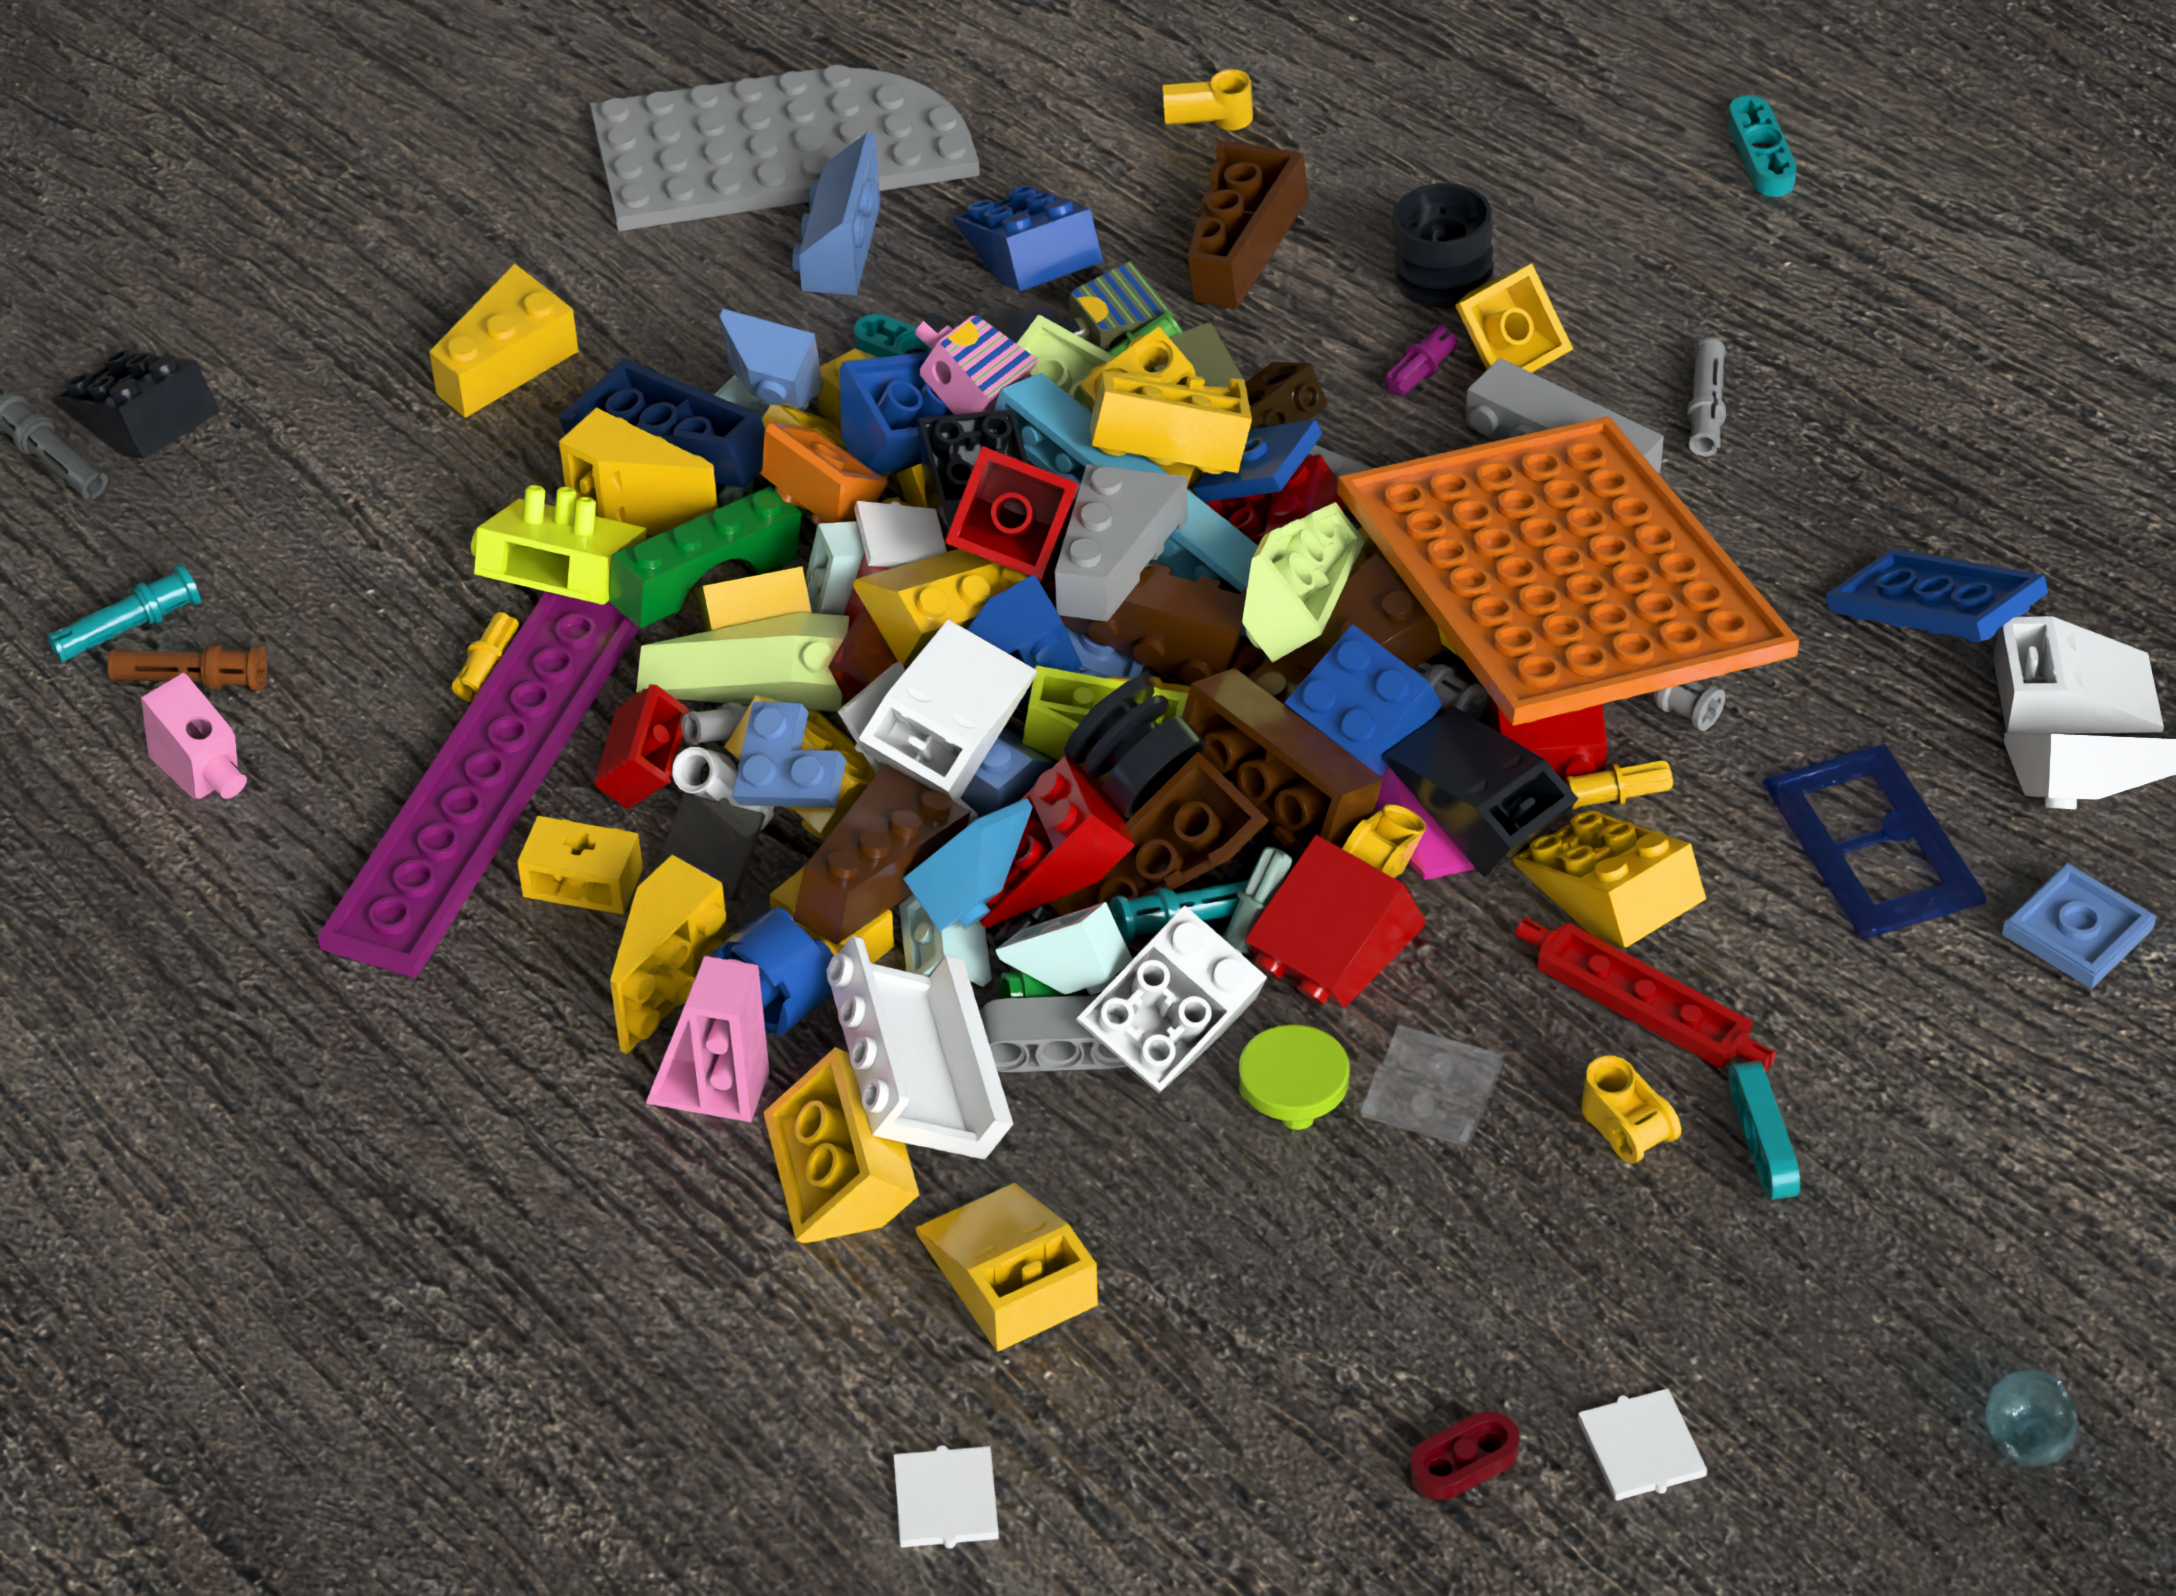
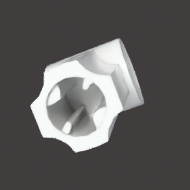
[672,747,774,838]

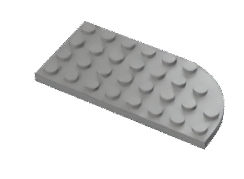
[590,65,979,231]

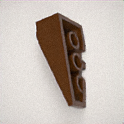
[1048,751,1269,916]

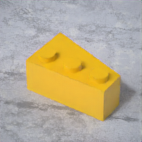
[1089,371,1252,474]

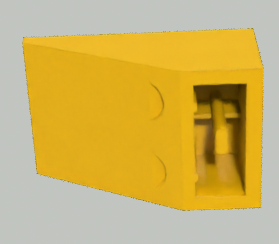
[559,408,718,536]
[1512,811,1706,948]
[610,855,728,1055]
[915,1183,1098,1352]

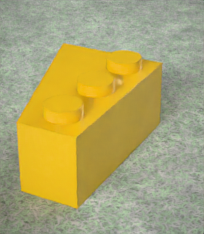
[429,264,579,418]

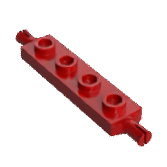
[1515,917,1777,1072]

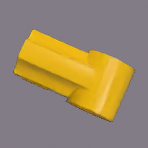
[1163,69,1253,131]

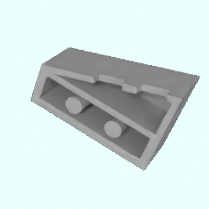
[1055,464,1188,622]

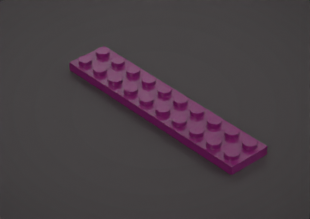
[318,591,640,978]

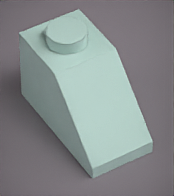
[805,521,865,616]
[995,902,1133,995]

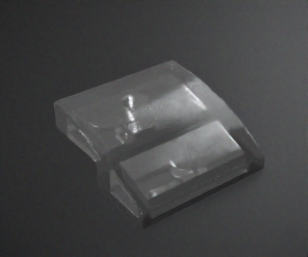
[1361,1024,1503,1147]

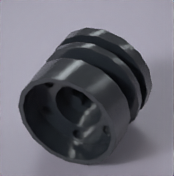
[1392,183,1494,308]
[1064,676,1207,818]

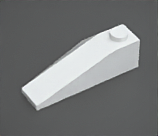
[2004,733,2176,809]

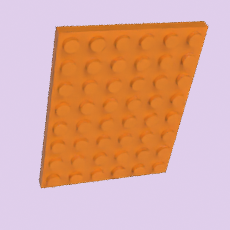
[1337,416,1799,726]

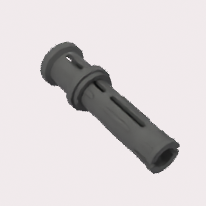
[0,392,108,499]

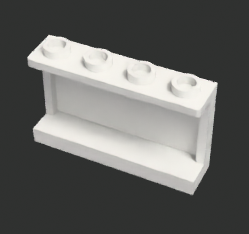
[826,936,1013,1159]

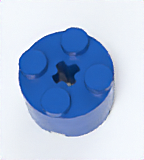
[709,906,833,1038]

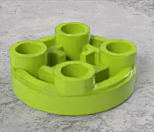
[1239,1025,1350,1130]

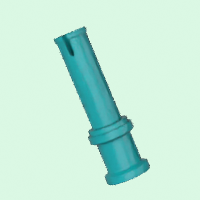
[47,564,201,664]
[1110,880,1249,944]

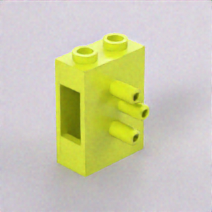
[471,485,647,605]

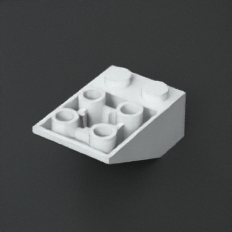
[1993,616,2164,734]
[858,619,1038,803]
[1076,906,1267,1093]

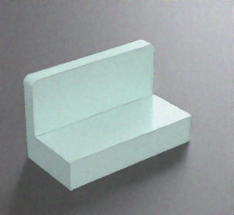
[899,894,991,987]

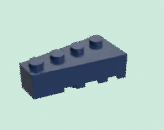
[558,359,765,488]

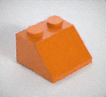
[762,422,888,525]

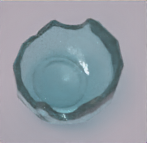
[1985,1369,2079,1468]

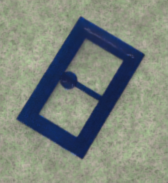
[1762,744,1987,940]

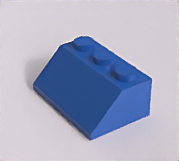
[840,352,994,474]

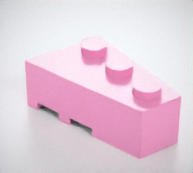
[646,956,770,1122]

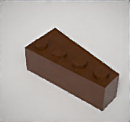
[1188,140,1309,309]

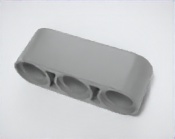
[980,995,1127,1072]

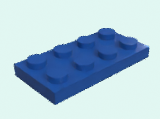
[1825,549,2049,642]

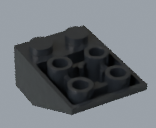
[52,350,221,459]
[917,410,1029,552]
[1381,706,1579,878]

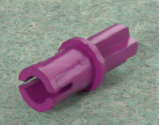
[1384,325,1458,396]

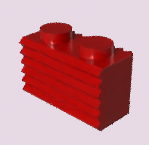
[595,684,689,809]

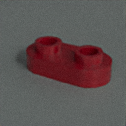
[1410,1411,1520,1500]

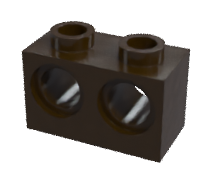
[1245,362,1328,430]

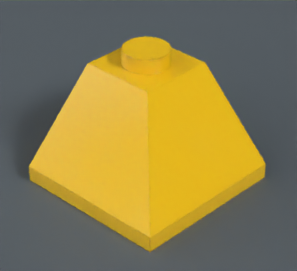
[1455,264,1573,373]

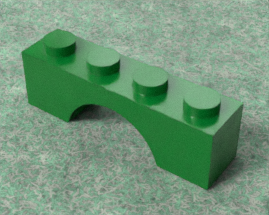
[609,486,802,628]

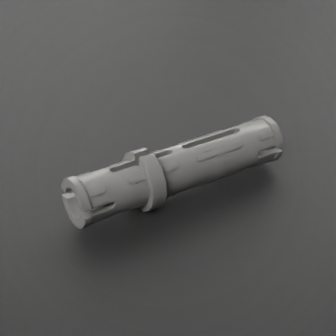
[1687,338,1726,457]

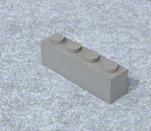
[1465,358,1664,474]

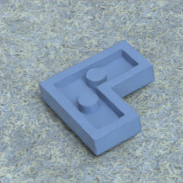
[732,702,846,808]

